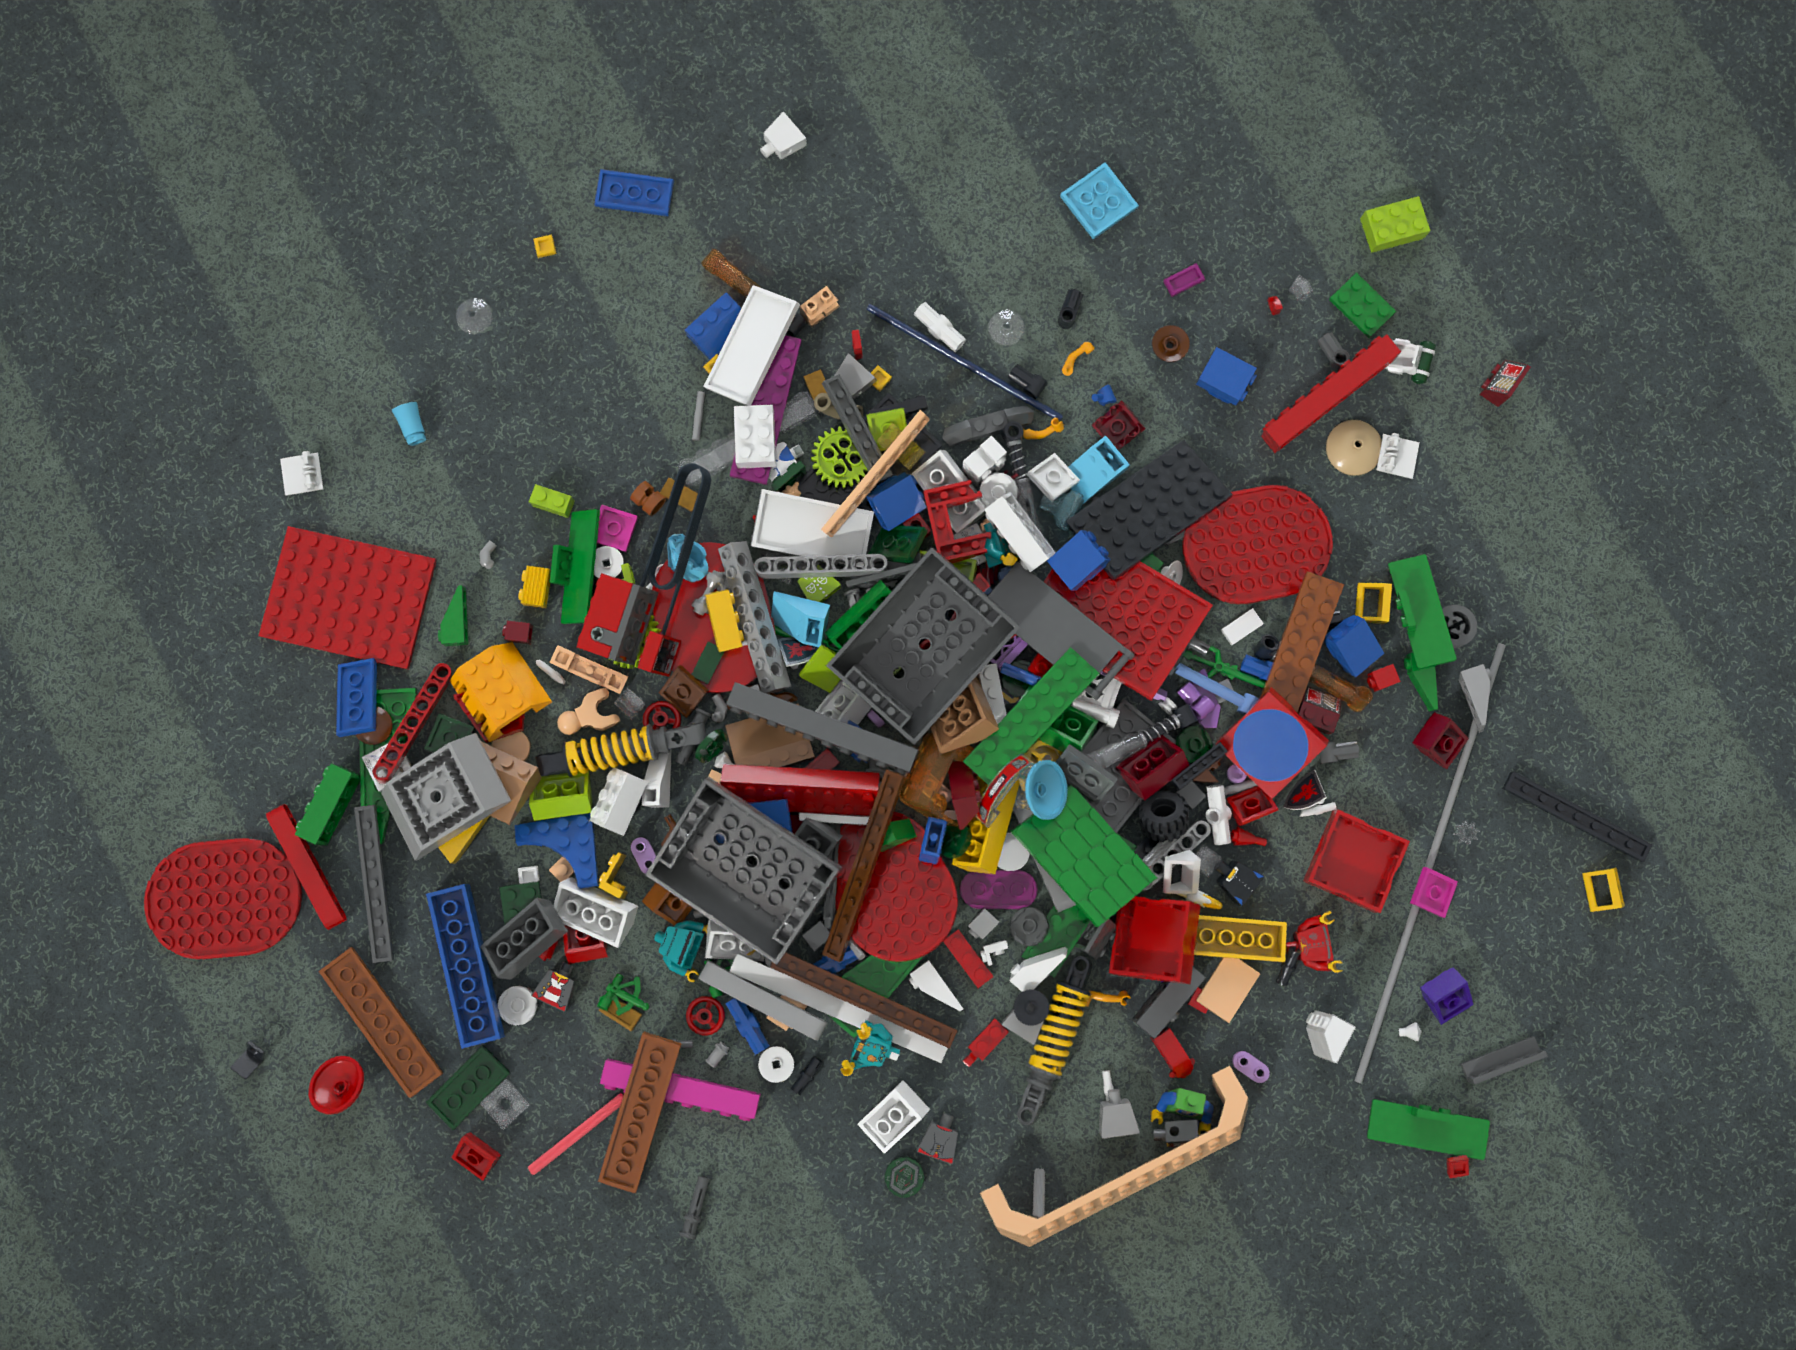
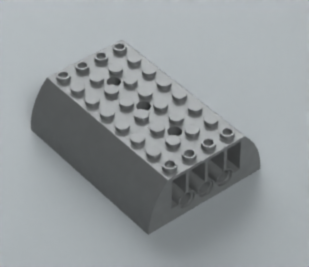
[826,547,1020,745]
[645,777,842,965]

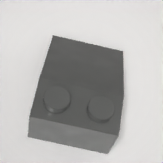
[1074,919,1116,960]

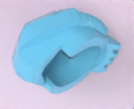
[667,534,708,582]

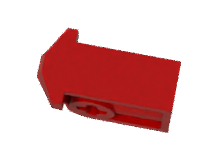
[1150,1027,1195,1078]

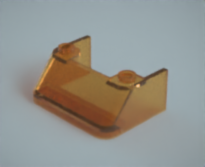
[899,733,975,827]

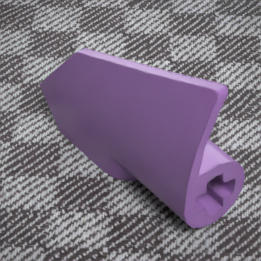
[1177,669,1221,729]

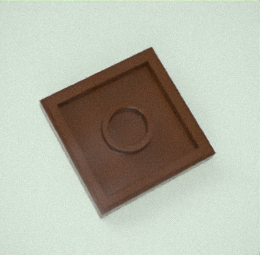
[659,665,709,718]

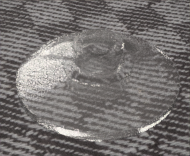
[455,298,493,335]
[988,310,1025,346]

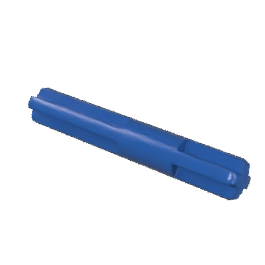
[1000,662,1042,686]

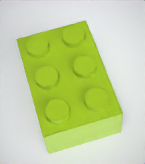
[1360,196,1430,253]

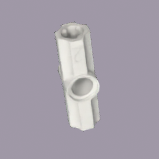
[914,302,966,352]
[1206,785,1232,845]

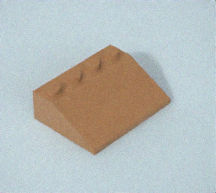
[930,676,999,754]
[725,703,815,767]
[481,741,542,825]

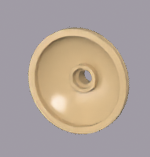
[1326,420,1382,476]

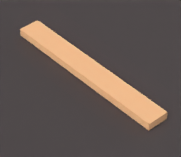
[821,410,930,538]

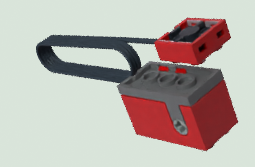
[577,463,712,677]

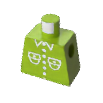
[797,563,841,603]

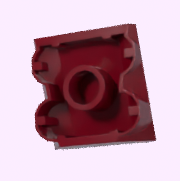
[1092,401,1146,451]

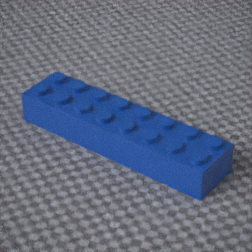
[426,884,505,1049]

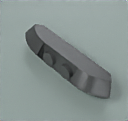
[942,406,1034,446]

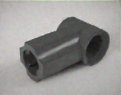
[1317,332,1350,371]
[1320,741,1359,764]

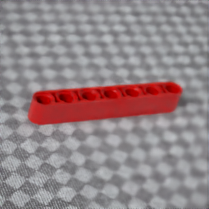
[373,663,452,784]
[266,804,347,930]

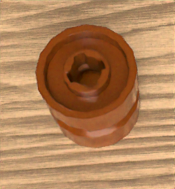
[630,481,667,517]

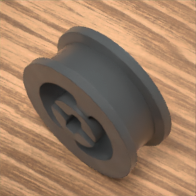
[1442,605,1477,649]

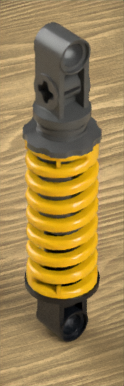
[535,722,707,777]
[1017,956,1093,1125]

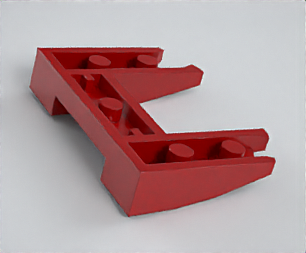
[923,480,991,564]

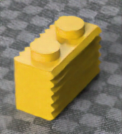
[518,566,551,608]

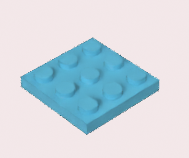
[1060,163,1139,239]

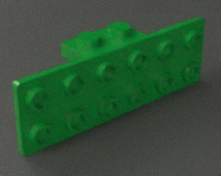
[550,509,600,624]
[1388,554,1456,669]
[1367,1099,1490,1160]

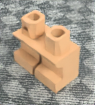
[800,286,839,328]

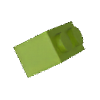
[529,484,575,518]

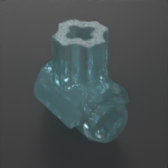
[1039,490,1084,531]

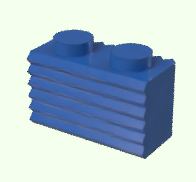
[918,817,947,864]

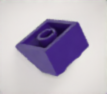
[1420,967,1474,1025]

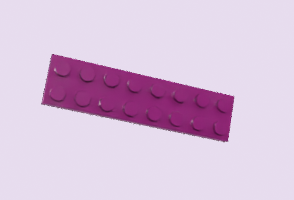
[730,335,801,485]

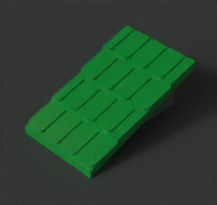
[1010,784,1157,927]

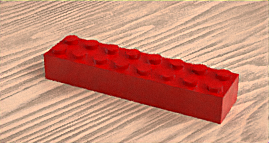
[1261,334,1401,453]
[720,764,880,816]

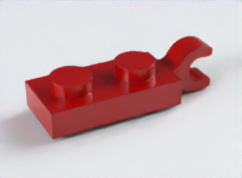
[963,1018,1009,1067]

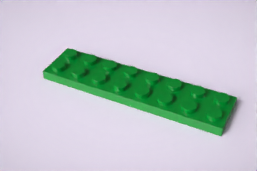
[963,647,1100,786]
[1021,833,1137,978]

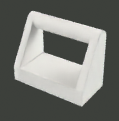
[1163,850,1201,894]

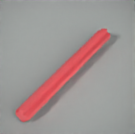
[528,1093,624,1175]

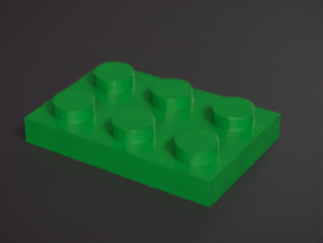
[1329,273,1396,338]

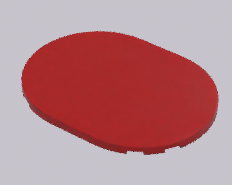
[1183,485,1333,604]
[652,542,775,693]
[835,812,958,962]
[144,838,302,959]

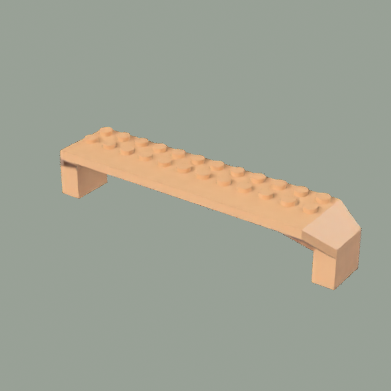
[980,1066,1248,1247]

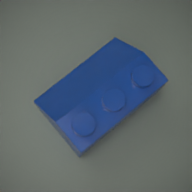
[685,292,741,360]

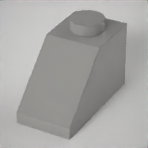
[967,908,999,939]

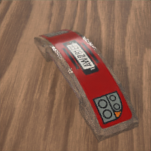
[976,754,1034,828]

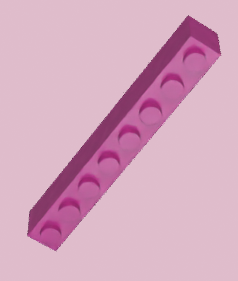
[600,1058,761,1121]

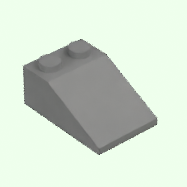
[1458,664,1492,733]

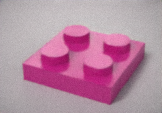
[597,505,639,553]
[1410,867,1458,918]

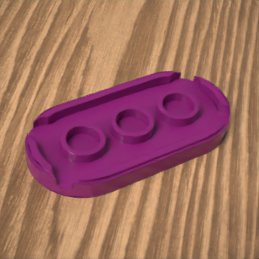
[960,870,1038,909]

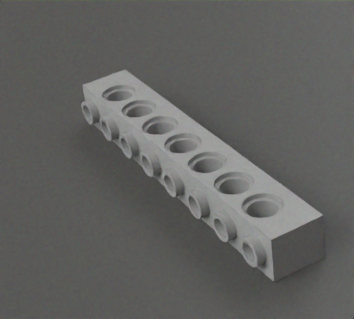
[718,541,791,694]

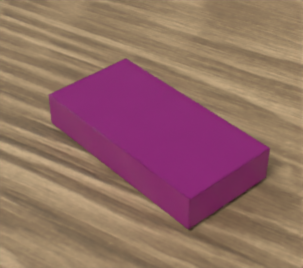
[1163,263,1205,297]

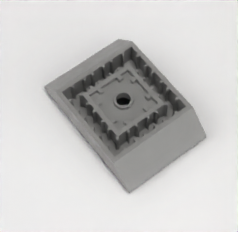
[381,733,511,861]

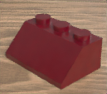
[1116,735,1189,800]
[947,760,982,830]

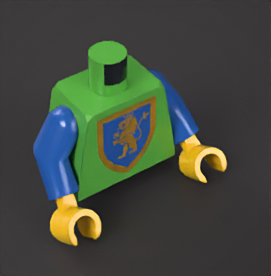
[1151,1088,1213,1135]

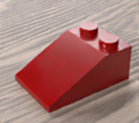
[563,924,608,964]

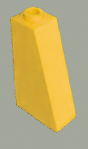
[438,815,490,864]

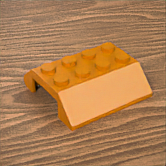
[450,642,552,742]

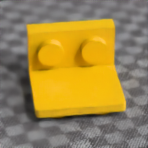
[598,852,628,899]

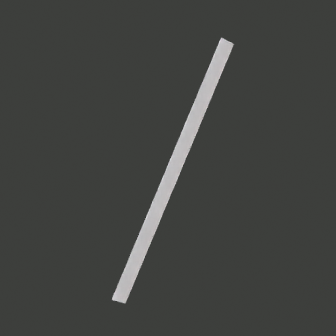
[729,954,947,1063]

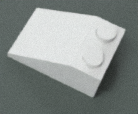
[857,1081,930,1154]

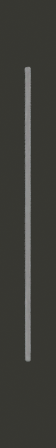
[1354,643,1506,1084]

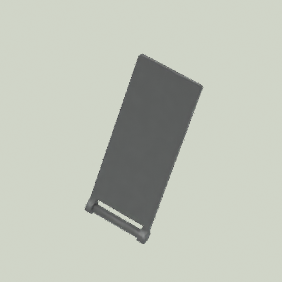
[988,562,1135,700]

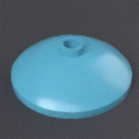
[1025,760,1067,820]

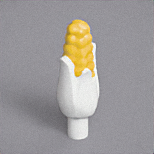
[1177,890,1223,910]

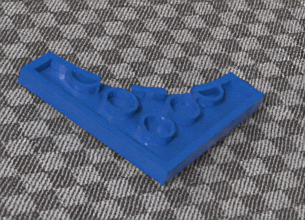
[515,813,599,889]

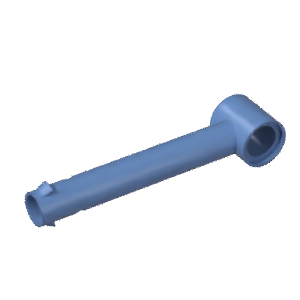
[1174,663,1259,715]

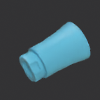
[392,402,426,446]

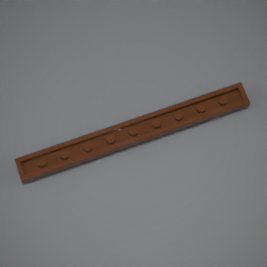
[822,769,906,962]
[770,952,958,1049]

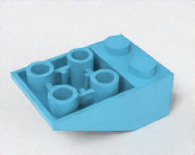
[1069,436,1130,504]
[771,591,830,647]

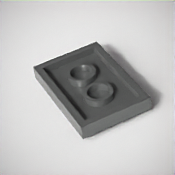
[1055,744,1118,804]

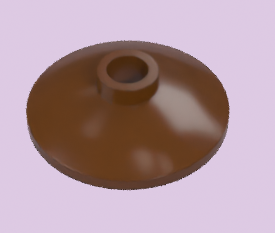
[1152,325,1190,362]
[355,707,393,745]

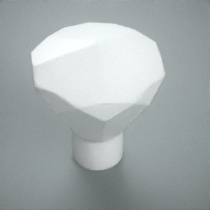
[714,751,733,768]
[1399,1022,1421,1041]

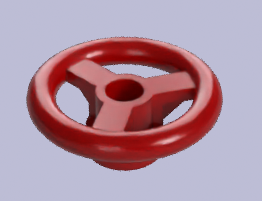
[643,701,681,730]
[686,996,725,1036]

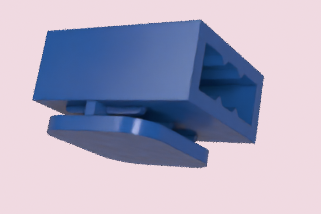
[1196,347,1257,405]
[866,472,927,531]
[1047,530,1110,591]
[1324,614,1384,677]

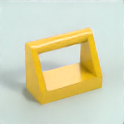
[1355,583,1392,624]
[1582,868,1625,912]

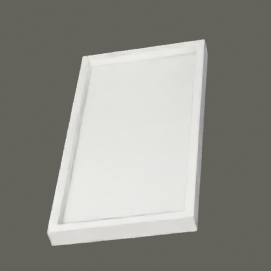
[703,285,800,406]
[751,489,874,568]

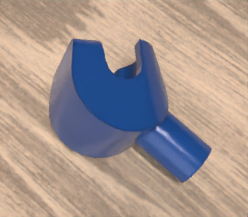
[1092,385,1117,406]

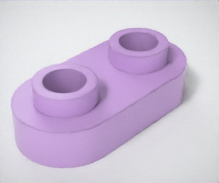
[631,838,656,874]
[1232,1051,1269,1083]

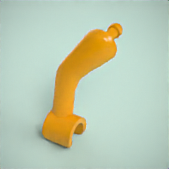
[1062,342,1094,376]
[1023,418,1064,439]
[1087,991,1131,1007]

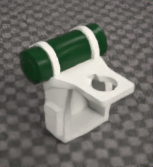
[1385,338,1436,384]

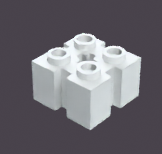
[962,436,1007,486]

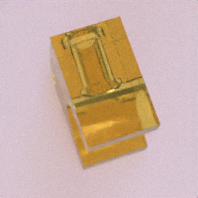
[877,422,925,470]

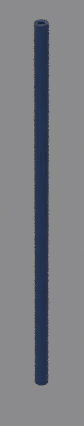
[866,304,1063,422]

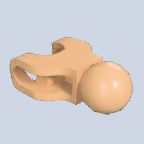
[557,688,621,735]

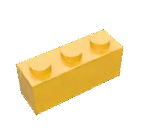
[704,589,744,652]

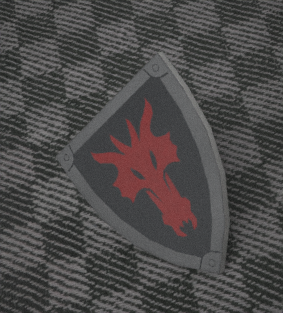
[777,637,825,669]
[1283,770,1327,810]

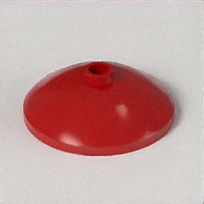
[308,1056,364,1115]

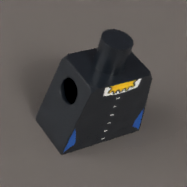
[1214,860,1264,907]

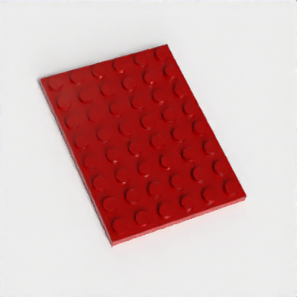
[259,526,437,670]
[1044,562,1213,701]

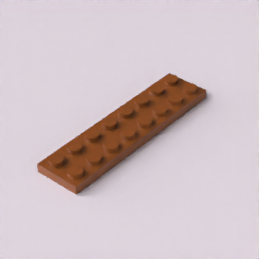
[1260,571,1344,712]
[319,947,444,1098]
[598,1032,682,1194]

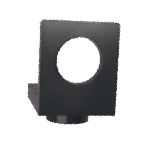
[230,1041,264,1080]

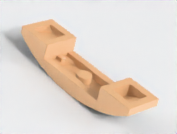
[549,645,628,694]

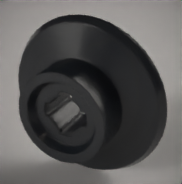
[1014,990,1049,1026]

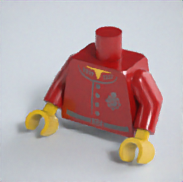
[1286,911,1343,973]

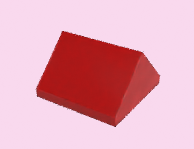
[1226,785,1278,826]
[451,1132,502,1181]

